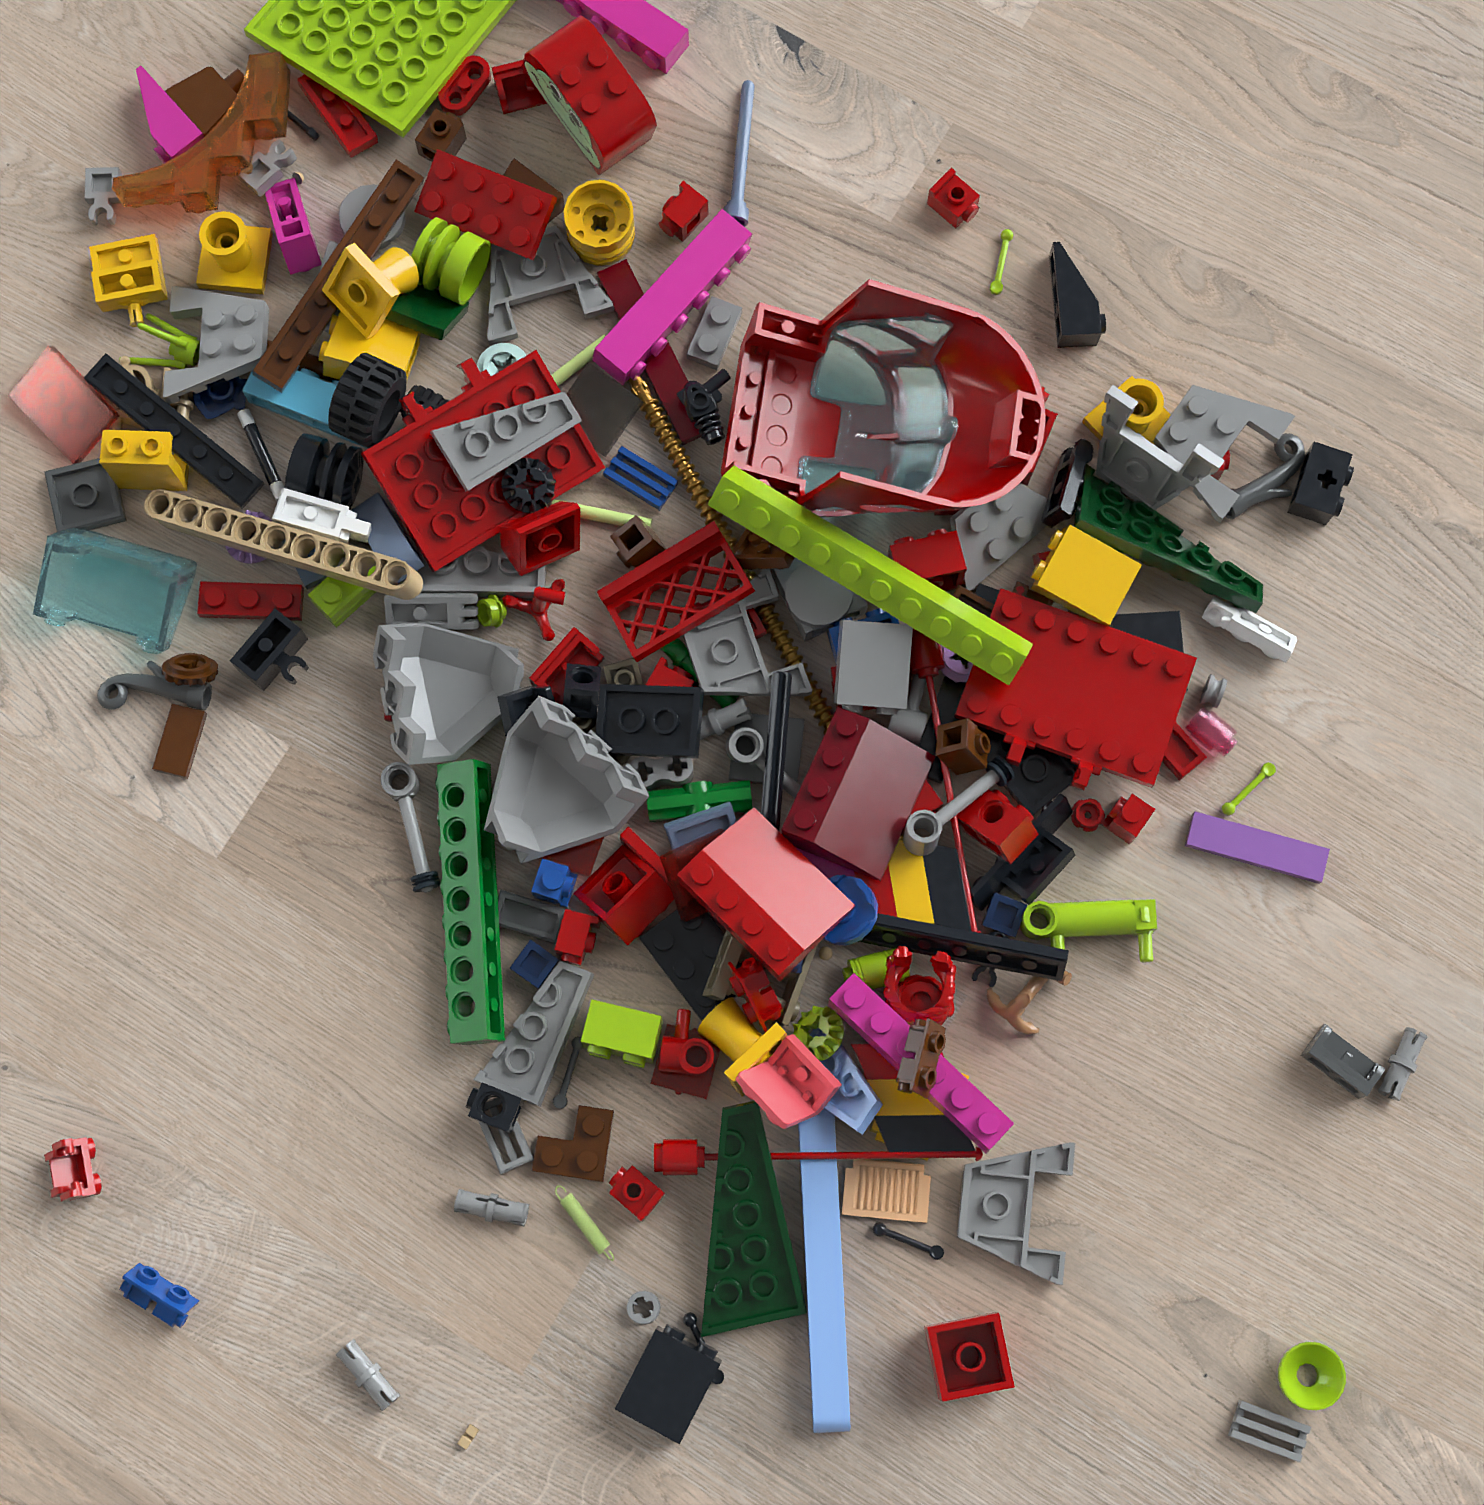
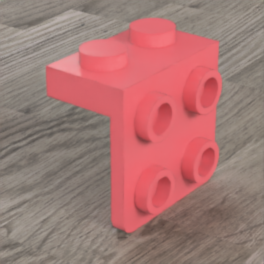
[736,1034,842,1129]

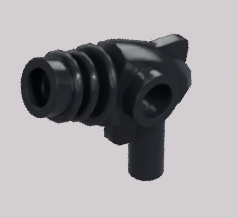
[677,369,731,445]

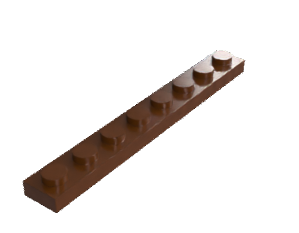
[253,159,424,393]

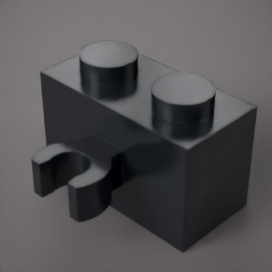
[230,608,309,691]

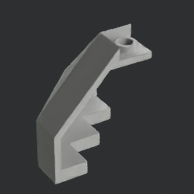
[373,623,524,765]
[484,696,649,864]

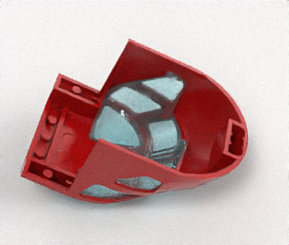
[721,279,1045,517]

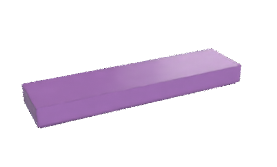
[1185,811,1330,884]

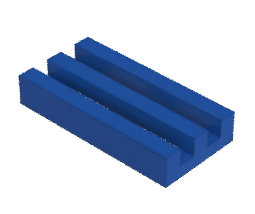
[603,446,678,511]

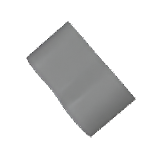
[629,757,693,791]

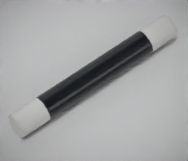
[237,409,284,502]

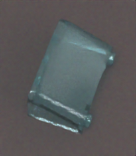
[33,528,197,654]

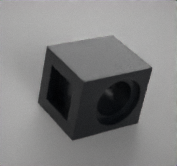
[563,663,601,719]
[466,1082,525,1134]

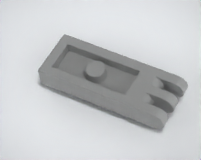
[384,593,479,630]

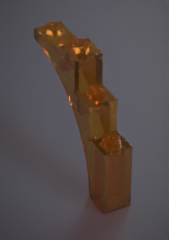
[112,52,291,213]

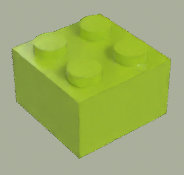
[581,999,663,1068]

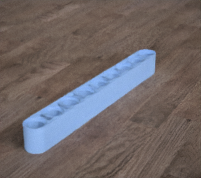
[798,1108,850,1433]

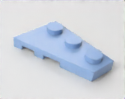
[810,1028,883,1135]

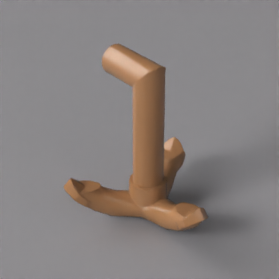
[986,970,1072,1035]

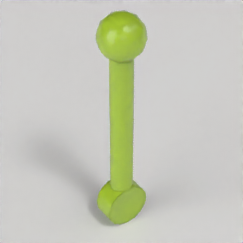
[990,229,1013,295]
[1222,762,1276,816]

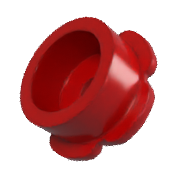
[1071,798,1105,832]

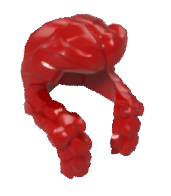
[883,946,956,1026]

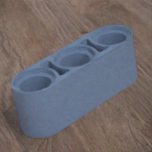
[350,492,425,583]

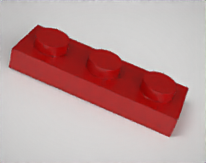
[297,74,378,158]
[197,581,304,621]

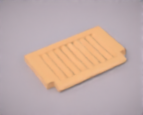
[841,1159,931,1223]

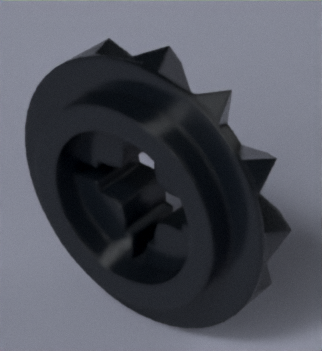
[501,458,556,513]

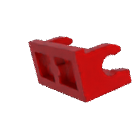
[491,60,547,115]
[529,627,605,705]

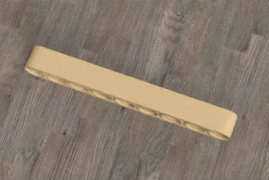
[144,489,423,600]

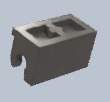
[1301,1024,1385,1099]

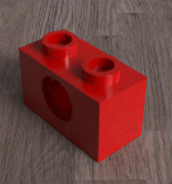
[957,789,1039,864]

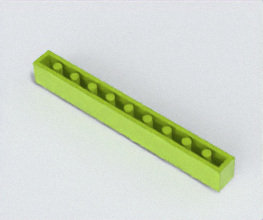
[707,466,1033,685]

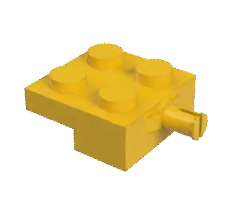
[89,234,168,327]

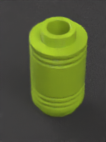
[842,948,910,990]

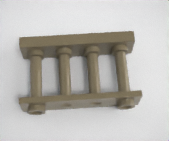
[702,930,818,1026]

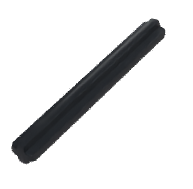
[761,671,792,831]

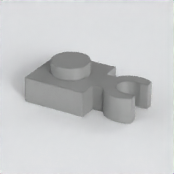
[235,139,297,197]
[85,167,122,225]

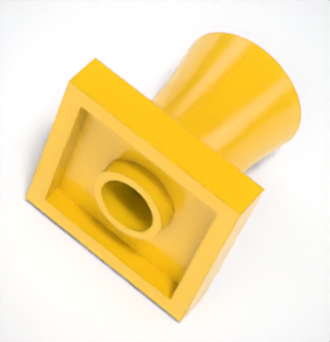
[196,211,273,295]
[322,243,419,339]
[1082,376,1171,445]
[697,997,788,1097]

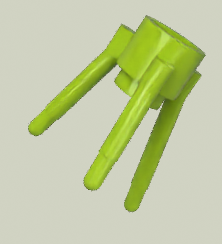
[119,313,200,369]

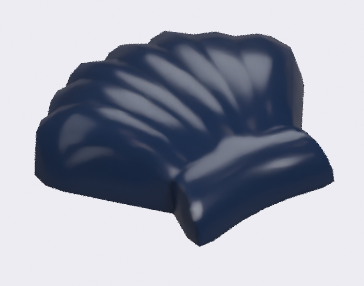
[193,376,248,419]

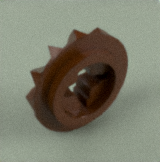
[162,653,218,687]

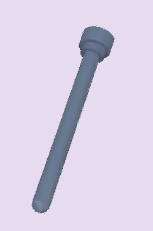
[723,80,755,227]

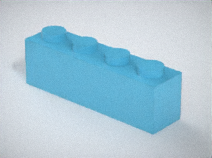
[242,368,368,449]

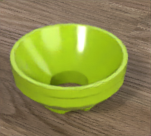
[1278,1342,1346,1411]

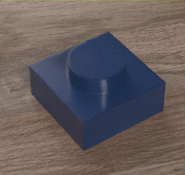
[981,892,1027,938]
[510,940,559,989]

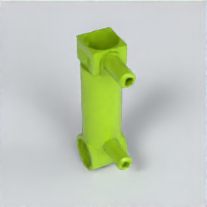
[1020,899,1158,963]

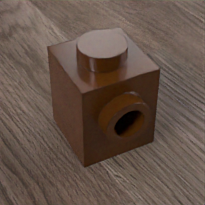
[415,108,467,162]
[610,515,666,568]
[936,718,991,776]

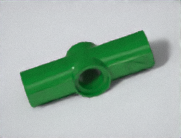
[647,780,753,822]

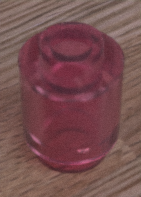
[1185,708,1238,758]

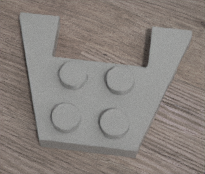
[487,225,614,346]
[163,286,269,404]
[1096,385,1225,510]
[1153,385,1295,523]
[682,569,812,696]
[957,1142,1075,1285]

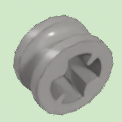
[1200,674,1227,709]
[627,1291,661,1324]

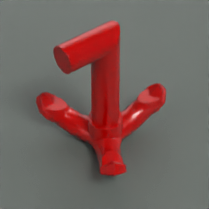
[502,579,566,641]

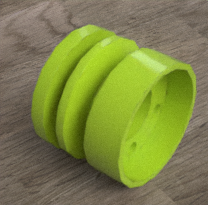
[411,217,491,305]

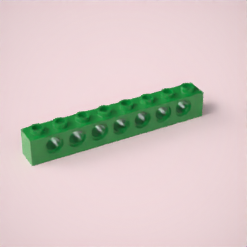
[435,759,505,1045]

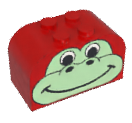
[522,15,657,175]

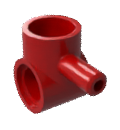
[659,1009,714,1077]

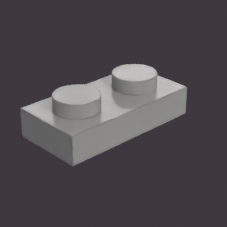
[686,296,742,370]

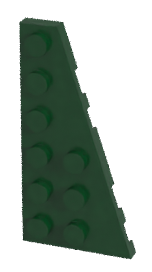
[1074,464,1263,613]
[701,1100,807,1337]

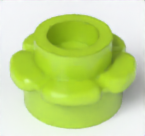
[477,594,507,628]

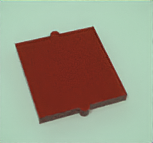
[650,1024,720,1100]

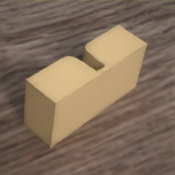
[457,1424,480,1450]

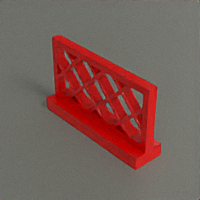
[597,521,756,662]

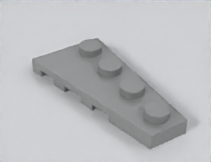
[430,391,582,491]
[411,537,546,598]
[474,961,594,1107]

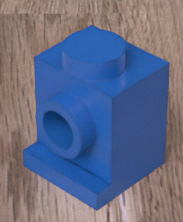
[531,859,578,908]

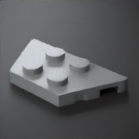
[950,484,1048,591]

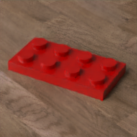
[414,149,557,261]

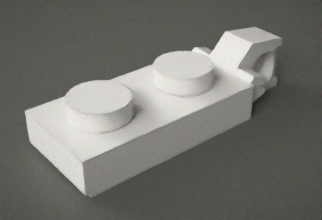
[272,488,372,543]
[1202,597,1297,663]

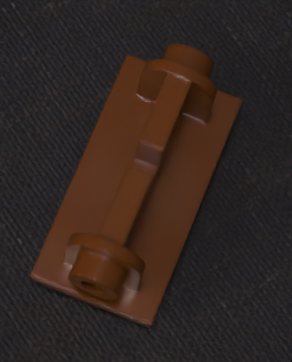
[895,1018,946,1099]

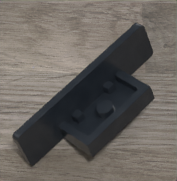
[970,794,1076,911]

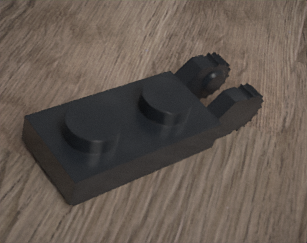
[1041,438,1094,528]

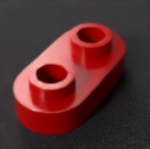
[438,55,491,116]

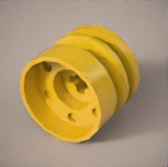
[564,180,635,266]

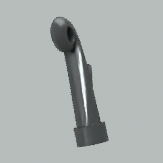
[1226,433,1305,520]
[97,661,212,710]

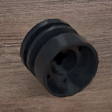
[284,433,364,510]

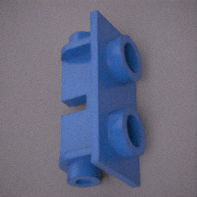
[120,1263,200,1328]

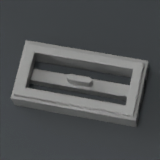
[479,1098,534,1175]
[1228,1400,1311,1462]

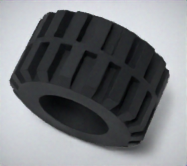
[328,353,407,448]

